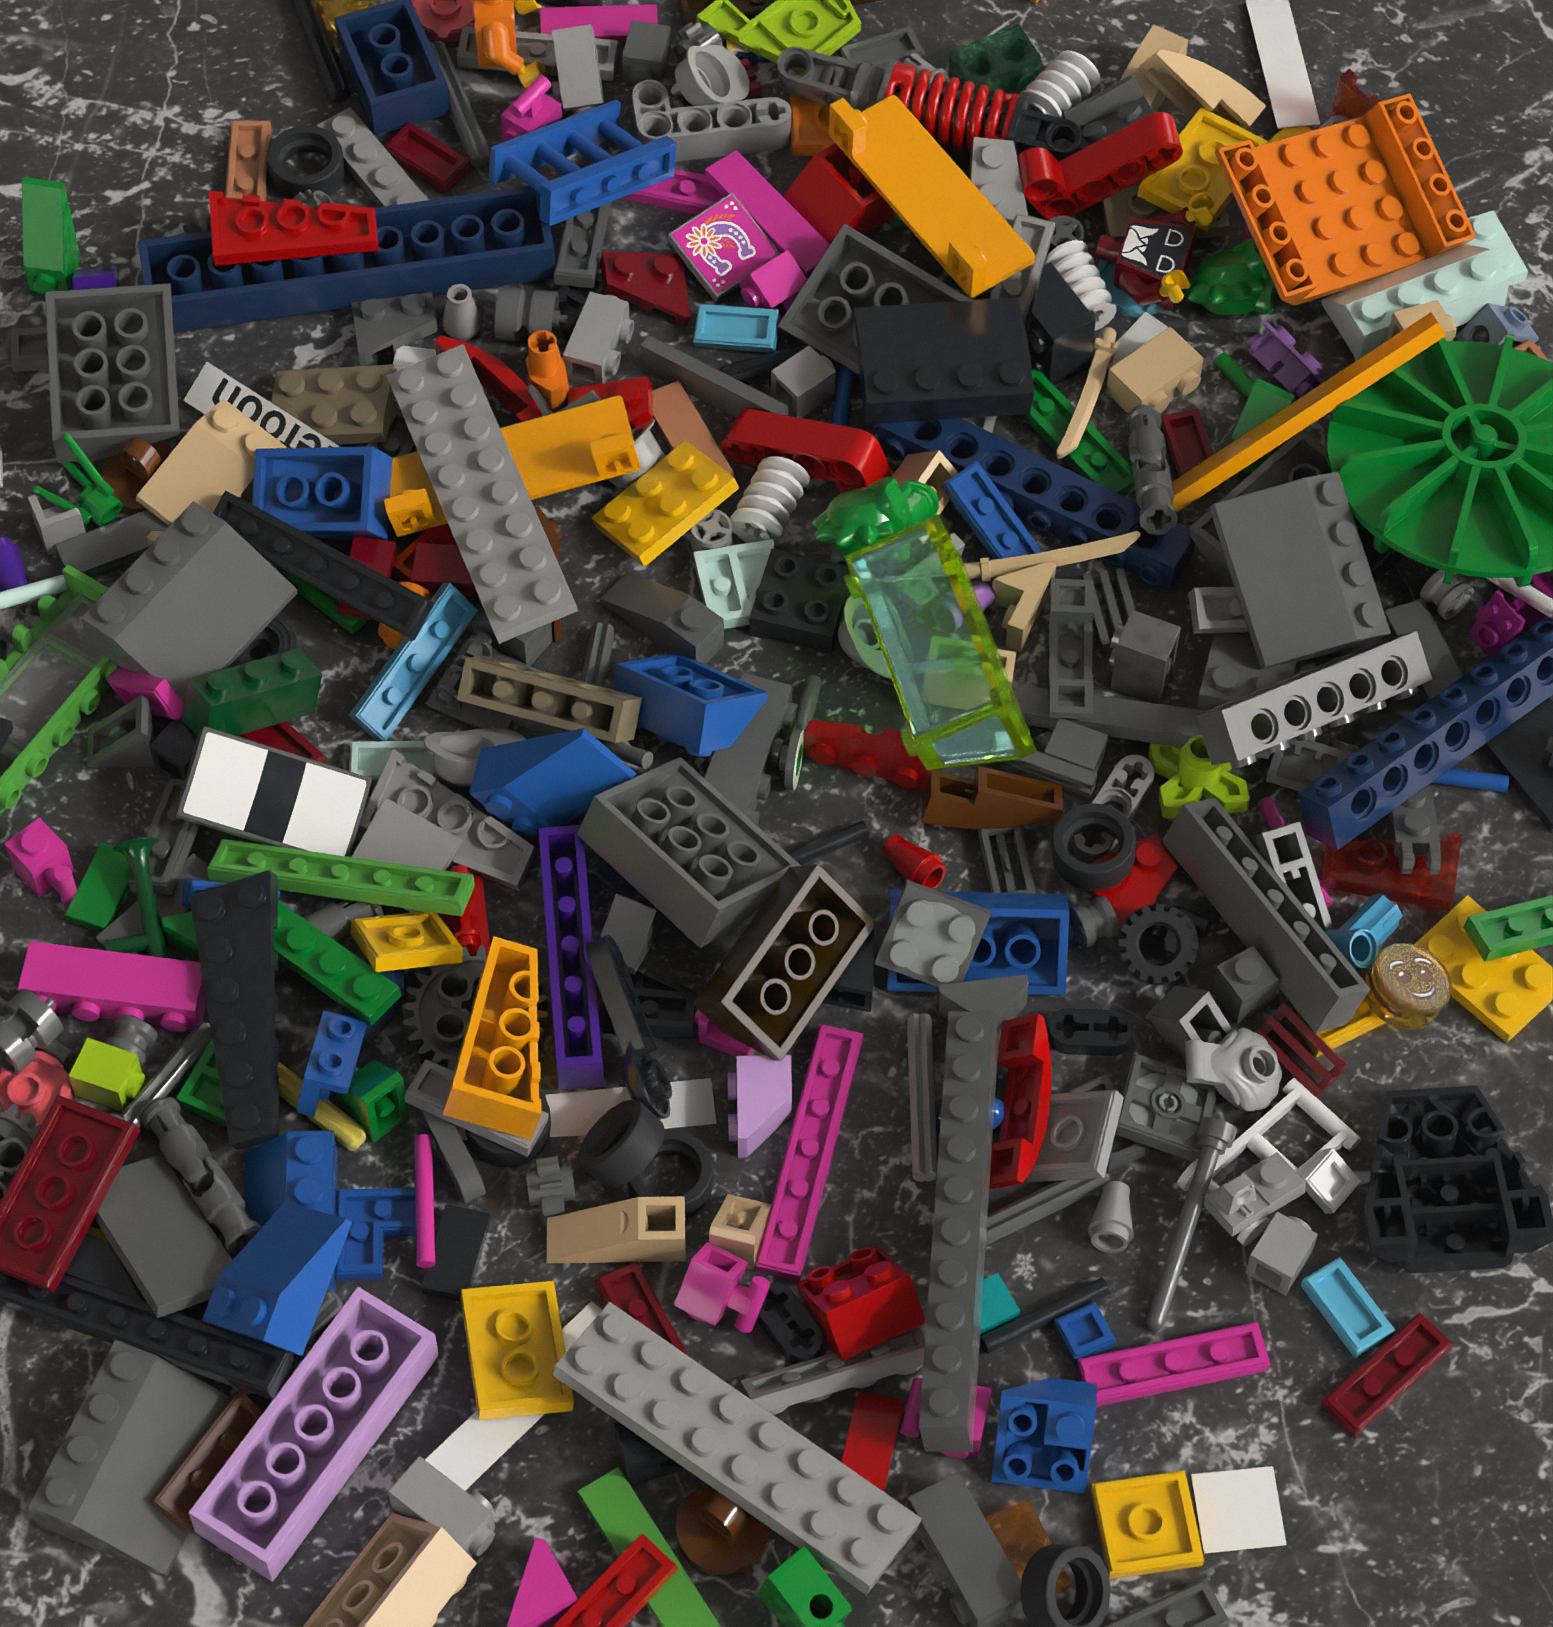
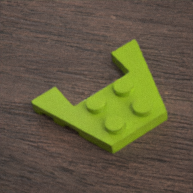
[697,0,861,75]

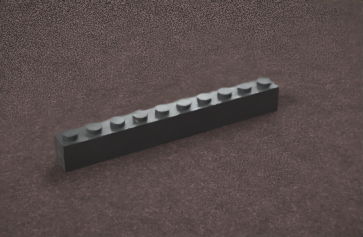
[919,1011,999,1452]

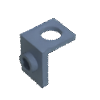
[1456,303,1539,345]

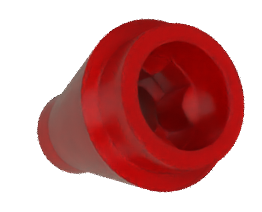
[882,834,946,890]

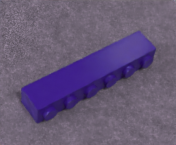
[538,825,604,1090]

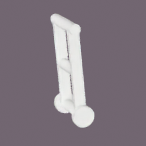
[1177,1078,1361,1246]

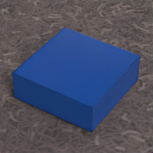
[1053,1302,1116,1365]

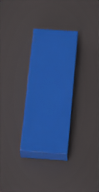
[941,461,1042,560]

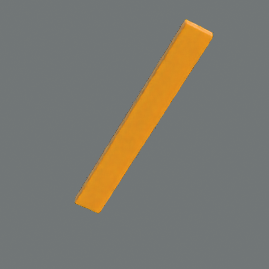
[1171,312,1446,512]

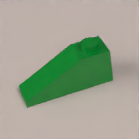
[22,177,81,295]

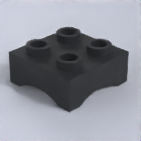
[749,548,853,655]

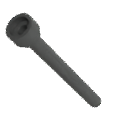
[1146,1117,1237,1331]

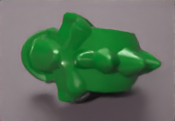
[1181,237,1277,315]
[812,476,939,559]

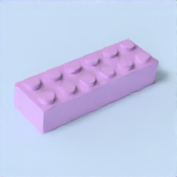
[189,1287,439,1582]

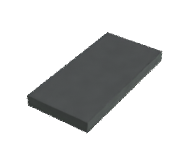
[94,1154,233,1318]

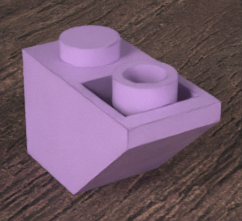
[728,1055,792,1158]

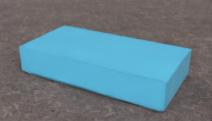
[693,304,781,353]
[1301,1257,1395,1359]

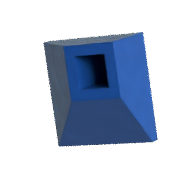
[991,1378,1097,1494]

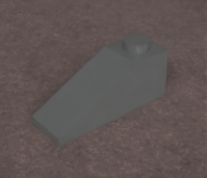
[600,572,724,664]
[1247,821,1334,932]

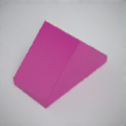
[507,1537,577,1627]

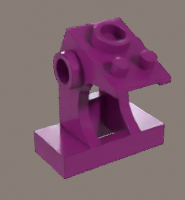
[1469,572,1553,657]

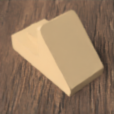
[992,562,1056,652]

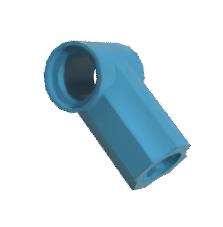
[1325,894,1403,968]

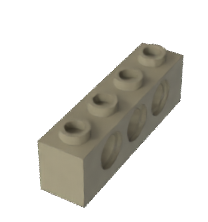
[457,656,643,743]

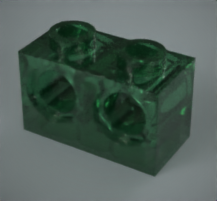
[948,24,1042,99]

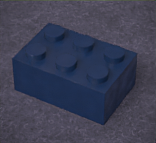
[334,0,450,135]

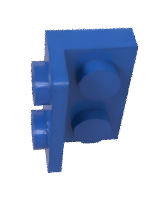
[297,1011,367,1116]

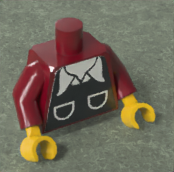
[1095,192,1215,310]

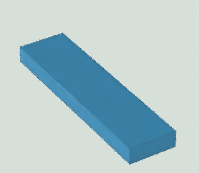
[349,583,479,741]

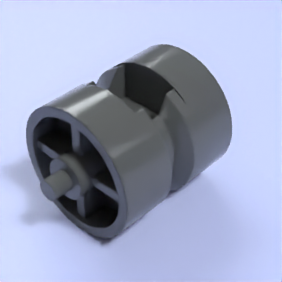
[486,286,568,341]
[0,988,64,1075]

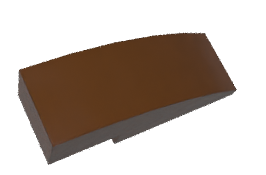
[922,766,1063,829]

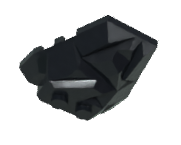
[1363,1085,1553,1274]

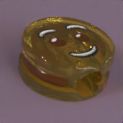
[1363,943,1452,1030]

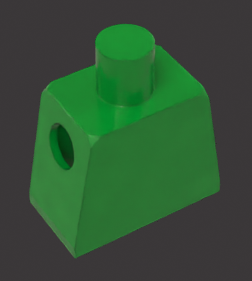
[757,1546,852,1627]

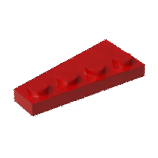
[209,191,379,266]

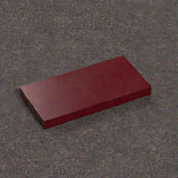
[0,1095,141,1294]

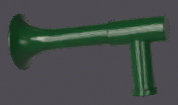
[104,837,169,958]

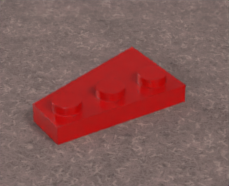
[804,720,936,790]

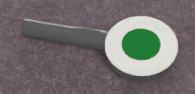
[779,675,822,790]

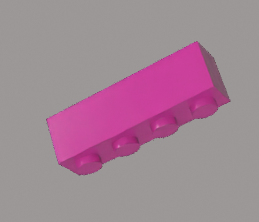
[18,941,206,1032]

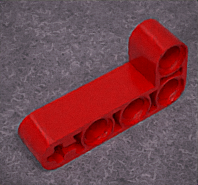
[1017,112,1183,220]
[721,409,891,494]

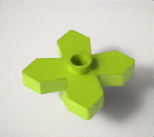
[1148,735,1250,818]

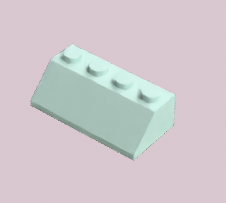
[1322,244,1510,360]

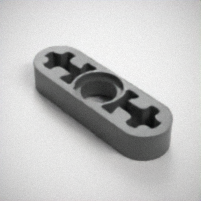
[414,1106,486,1204]

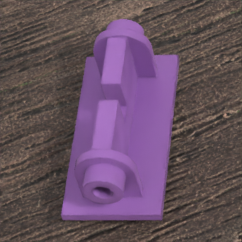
[1247,319,1324,398]

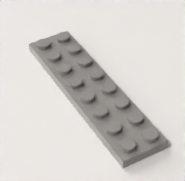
[386,344,578,644]
[552,1302,922,1595]

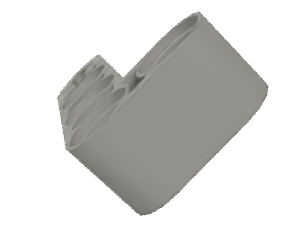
[632,80,791,162]

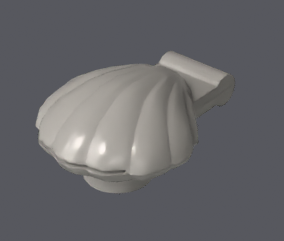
[1185,1028,1282,1111]

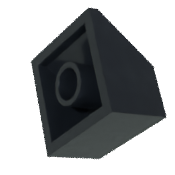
[1028,262,1096,386]

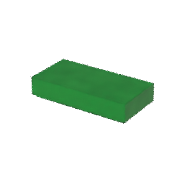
[65,842,132,933]

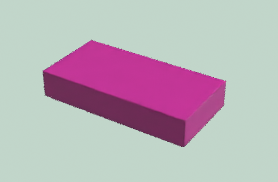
[107,668,184,720]

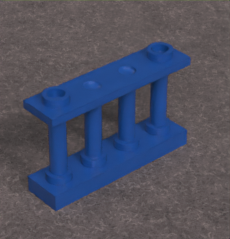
[489,100,677,226]

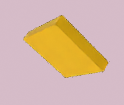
[350,911,463,972]
[1090,1470,1204,1580]

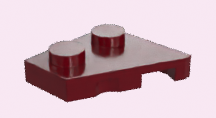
[600,251,691,327]

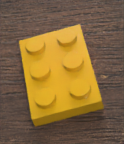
[1138,107,1270,232]
[591,440,739,567]
[1408,895,1553,1043]
[460,1281,574,1420]

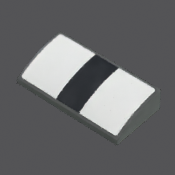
[175,726,372,857]

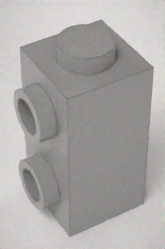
[547,24,605,116]
[563,292,634,386]
[388,1456,495,1557]

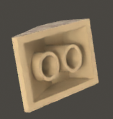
[136,399,287,526]

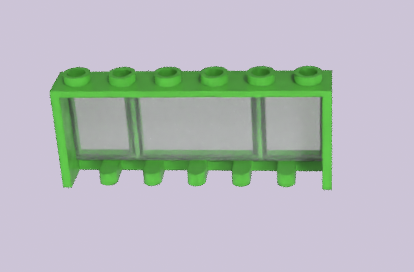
[0,564,123,816]

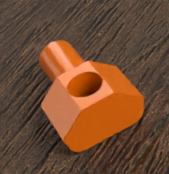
[525,330,569,413]

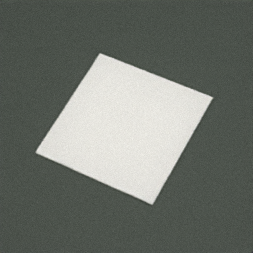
[1191,1466,1287,1553]

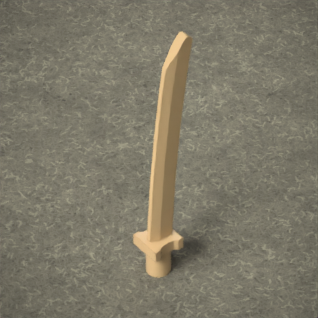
[1056,327,1118,459]
[960,531,1140,582]

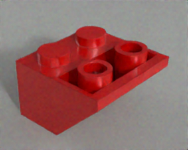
[783,143,894,245]
[795,1246,926,1361]

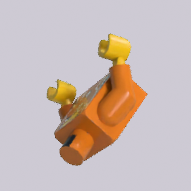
[473,0,546,89]

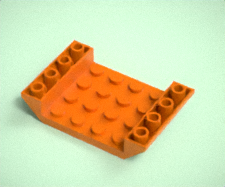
[1214,93,1476,306]

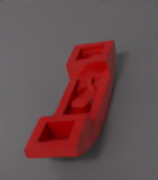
[435,336,543,424]
[989,1013,1051,1189]
[820,1391,905,1573]

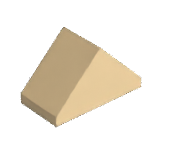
[709,1194,771,1271]

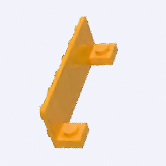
[829,95,1036,299]
[384,395,641,537]

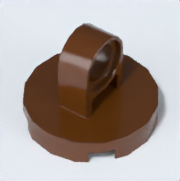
[102,437,174,516]
[675,1484,770,1577]

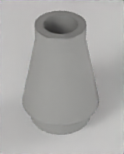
[442,284,482,341]
[1088,1181,1134,1253]

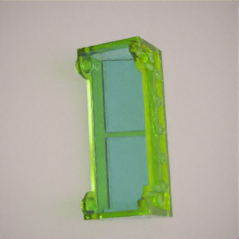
[844,514,1037,770]

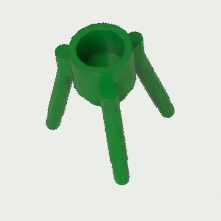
[33,433,123,527]

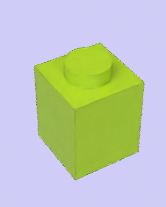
[69,1037,145,1112]

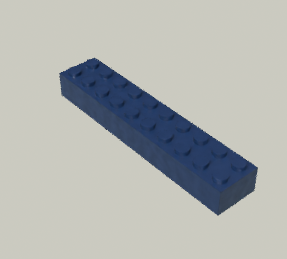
[138,186,555,332]

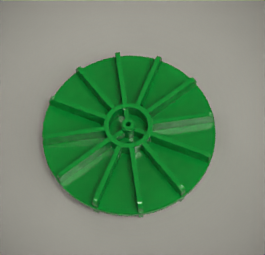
[1326,333,1553,588]

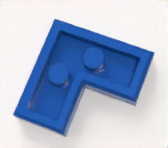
[335,1187,416,1281]

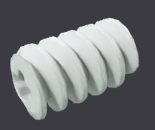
[1021,50,1100,119]
[1042,240,1117,331]
[730,456,810,543]

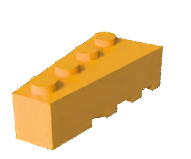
[442,936,541,1140]

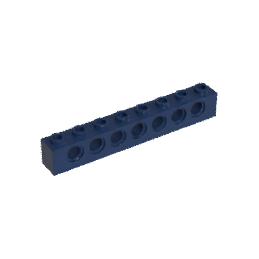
[878,418,1195,591]
[1298,618,1553,850]

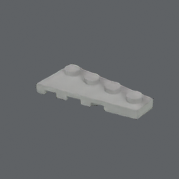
[962,137,1040,303]
[358,749,537,891]

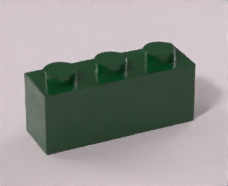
[181,648,322,736]

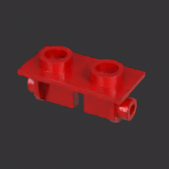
[442,865,490,956]

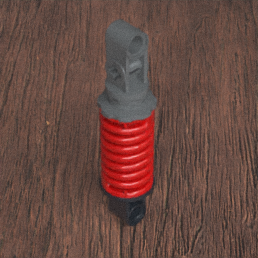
[777,47,1081,161]

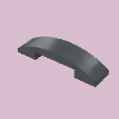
[1048,578,1094,719]

